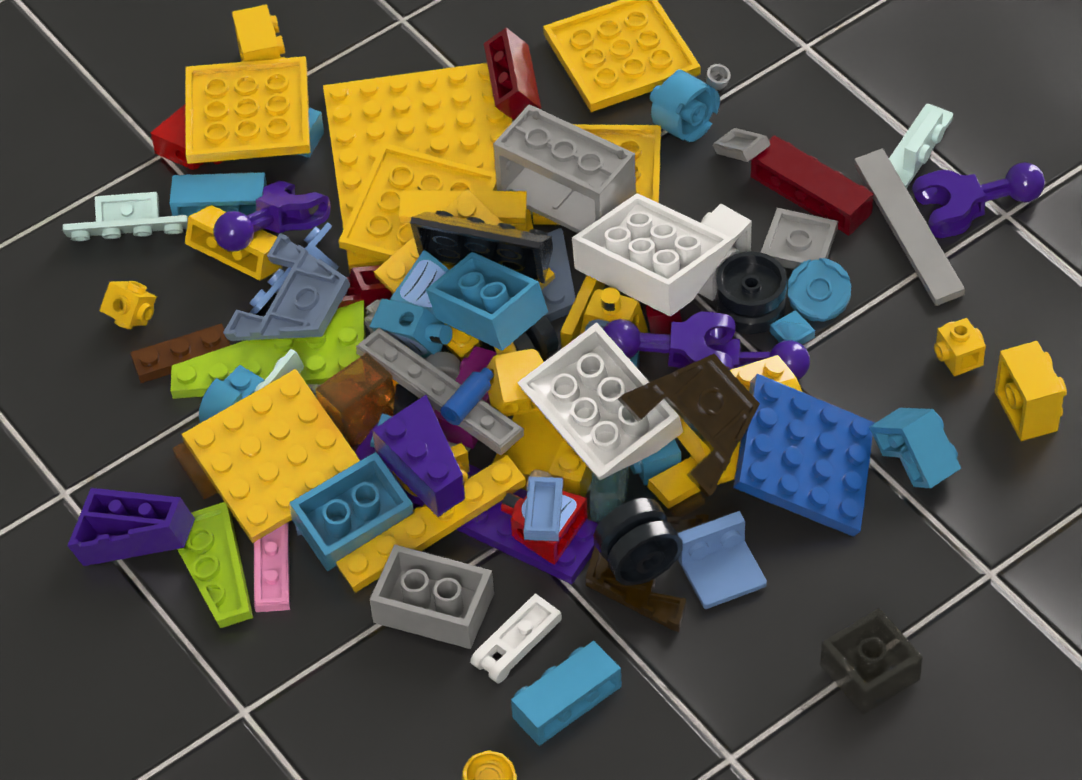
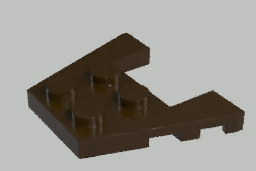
[618,354,760,497]
[585,514,709,632]

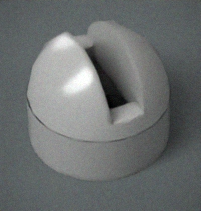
[705,64,731,91]

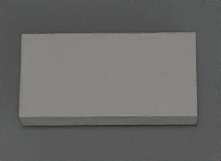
[712,128,771,162]

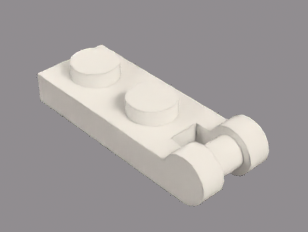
[470,594,562,683]

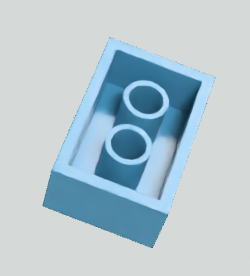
[426,252,548,351]
[289,452,413,571]

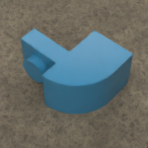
[199,365,265,423]

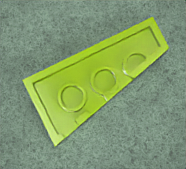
[177,502,253,628]

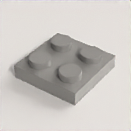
[761,208,838,269]

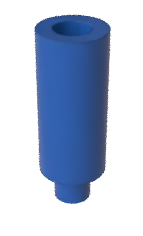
[440,368,494,425]

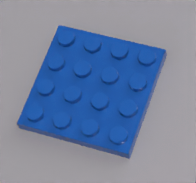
[733,373,875,537]

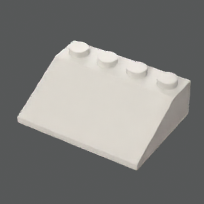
[572,193,734,317]
[517,322,683,480]

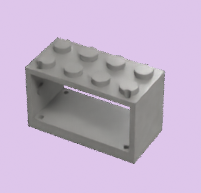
[493,104,636,233]

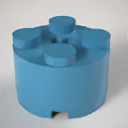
[650,69,720,142]

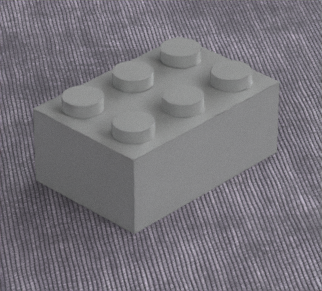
[370,544,494,649]

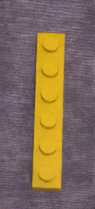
[335,454,527,593]

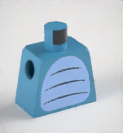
[390,250,449,324]
[369,299,452,358]

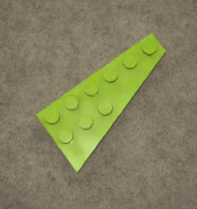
[171,300,366,399]

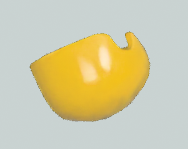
[462,750,517,780]

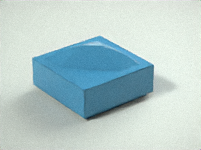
[770,310,815,344]

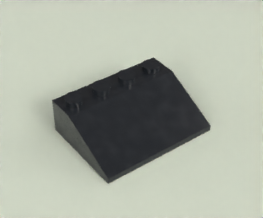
[410,211,553,283]

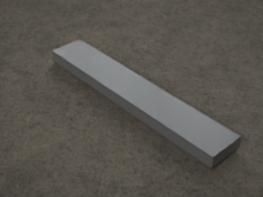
[854,148,965,306]
[356,328,524,455]

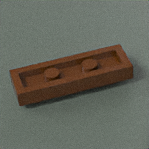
[130,323,231,383]

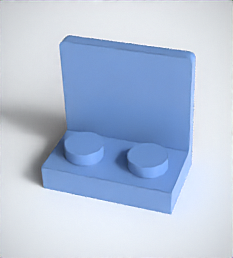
[678,511,767,609]

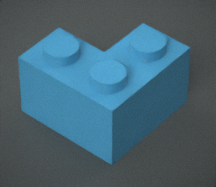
[869,408,962,488]

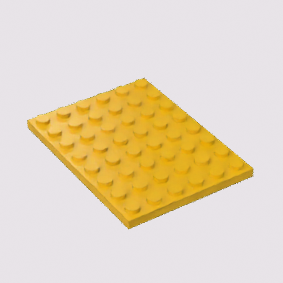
[323,63,533,272]

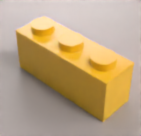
[185,205,282,281]

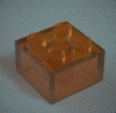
[315,353,395,448]

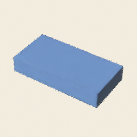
[524,477,563,541]

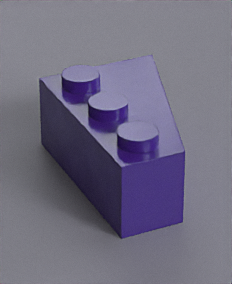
[372,395,465,517]
[67,488,195,566]

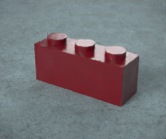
[483,28,541,121]

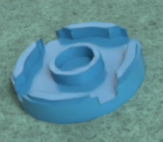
[787,258,851,322]

